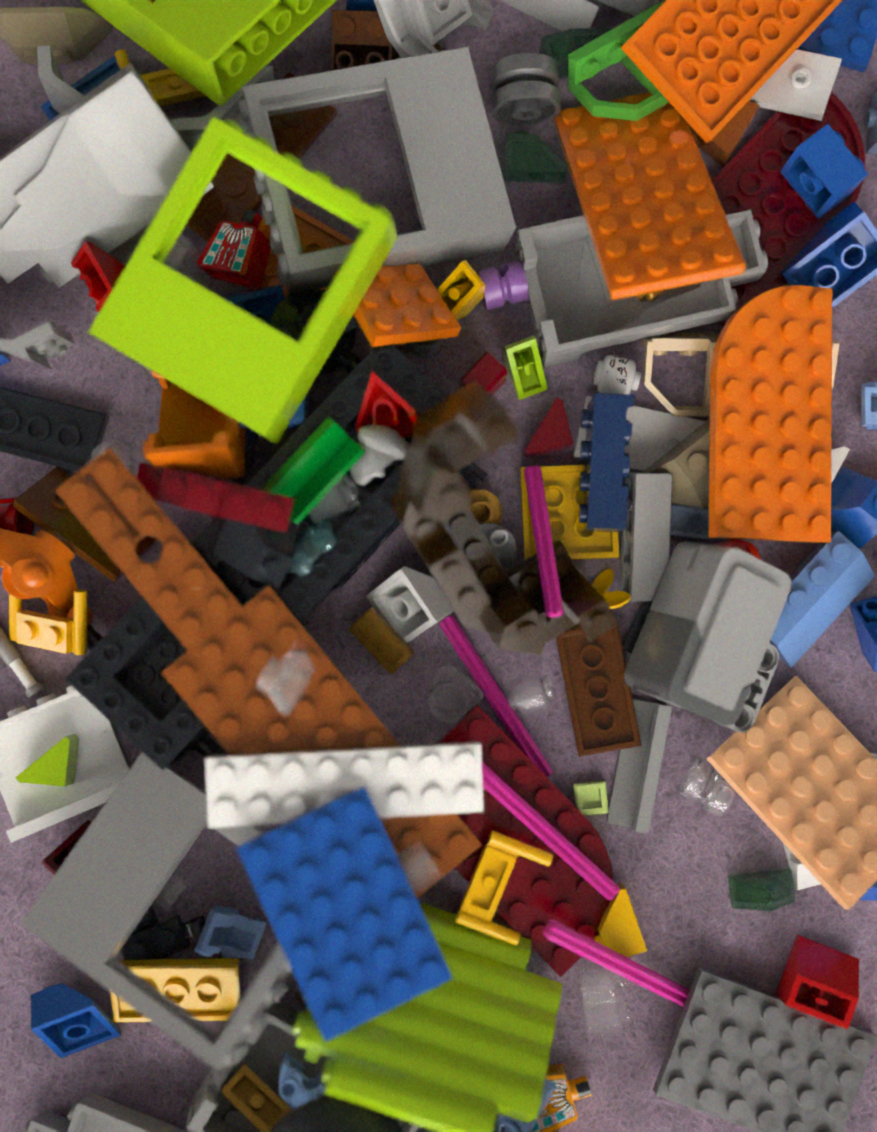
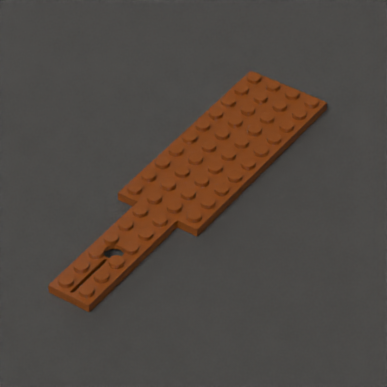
[55,447,481,898]

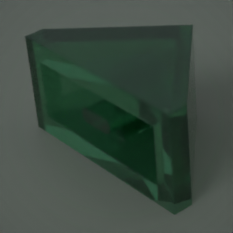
[727,868,795,911]

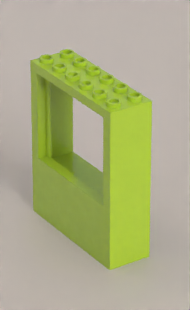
[80,0,337,107]
[88,116,398,444]

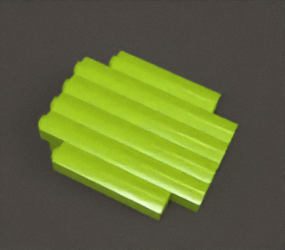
[292,902,563,1132]

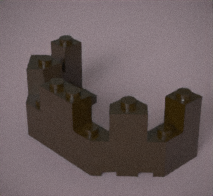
[390,381,618,656]

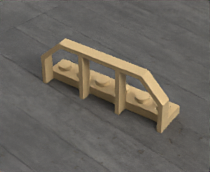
[640,332,839,417]

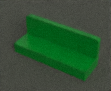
[260,417,365,524]

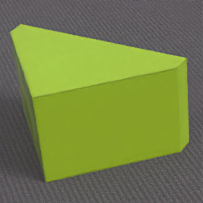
[502,335,548,400]
[15,734,79,787]

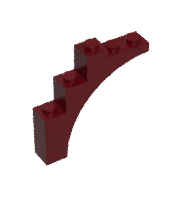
[136,462,295,532]

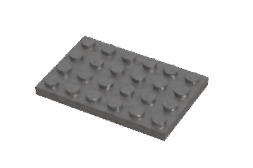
[653,967,877,1132]

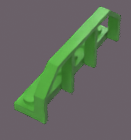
[568,0,669,121]

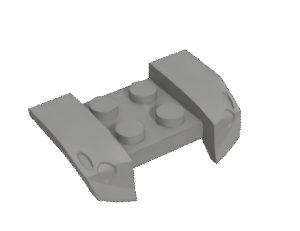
[374,0,493,58]

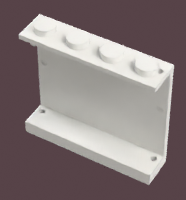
[0,685,130,843]

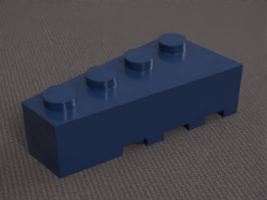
[578,393,634,532]

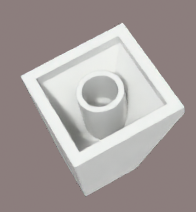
[366,566,454,643]

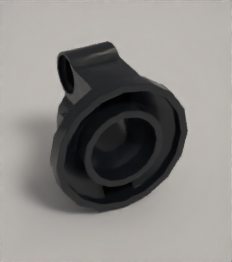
[269,289,359,376]

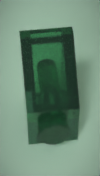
[504,131,568,184]

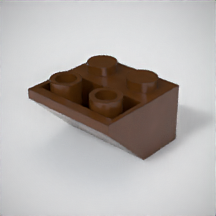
[331,10,399,71]

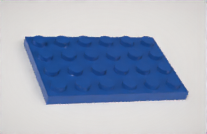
[236,785,453,1042]

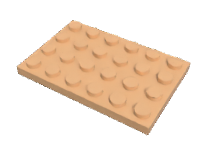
[707,675,877,909]

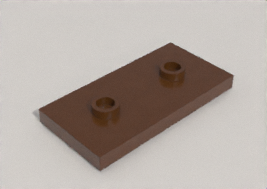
[13,467,156,582]
[556,620,642,757]

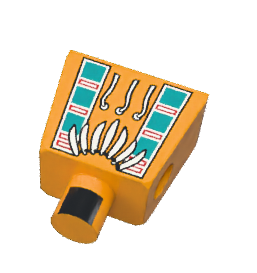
[531,1064,592,1132]

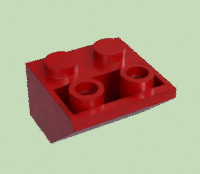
[775,934,859,1030]

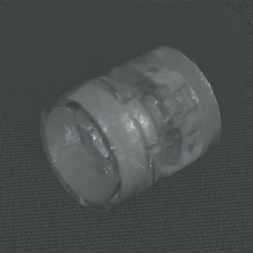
[678,758,737,817]

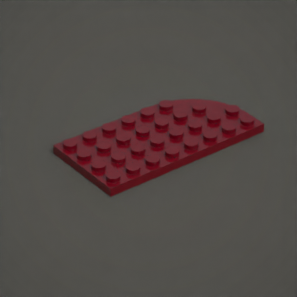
[711,92,865,327]
[435,704,613,977]

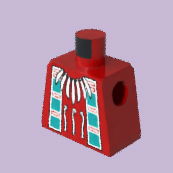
[196,210,271,290]

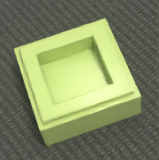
[573,780,609,816]

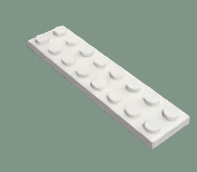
[205,742,484,828]

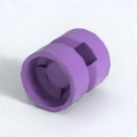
[477,260,529,311]

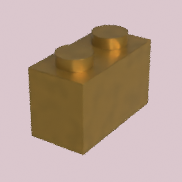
[221,1064,292,1132]

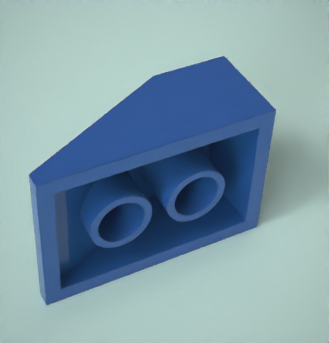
[781,201,877,308]

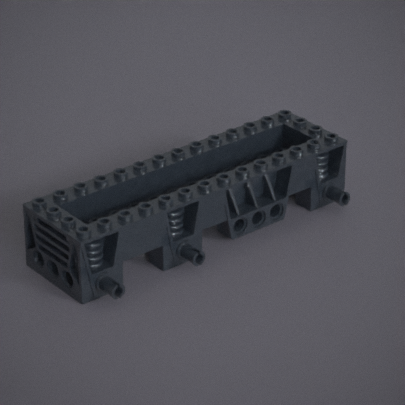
[65,345,488,770]

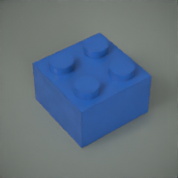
[780,124,868,220]

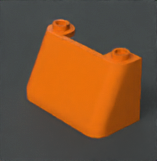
[143,370,246,479]

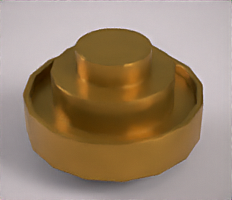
[469,488,502,525]

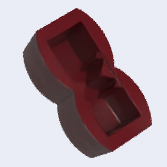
[458,352,508,395]

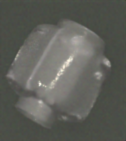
[507,671,557,717]

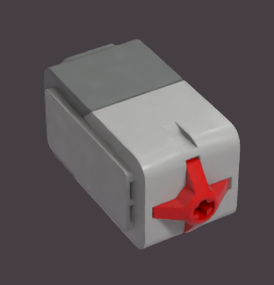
[624,539,791,733]

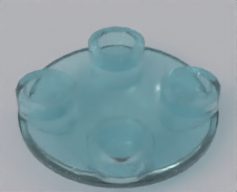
[287,520,337,577]

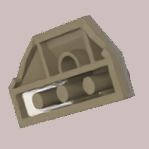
[0,7,113,65]
[642,418,710,508]

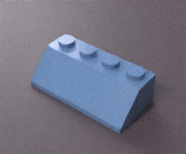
[769,531,875,668]

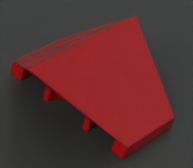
[71,241,126,312]
[355,372,419,439]

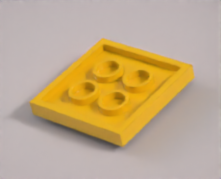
[520,465,619,561]

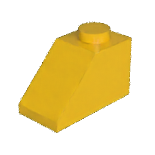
[437,260,486,320]
[594,883,647,958]

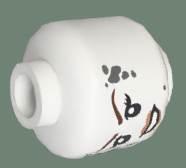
[593,355,641,395]

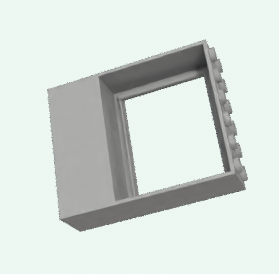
[238,47,516,294]
[20,752,293,1070]

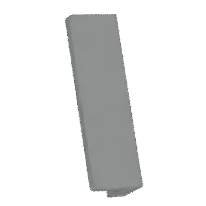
[500,0,604,41]
[620,472,672,602]
[606,699,672,834]

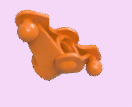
[0,528,93,626]

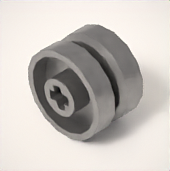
[491,53,561,125]

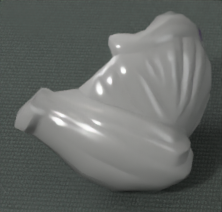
[350,424,410,486]

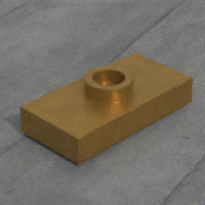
[348,606,415,675]

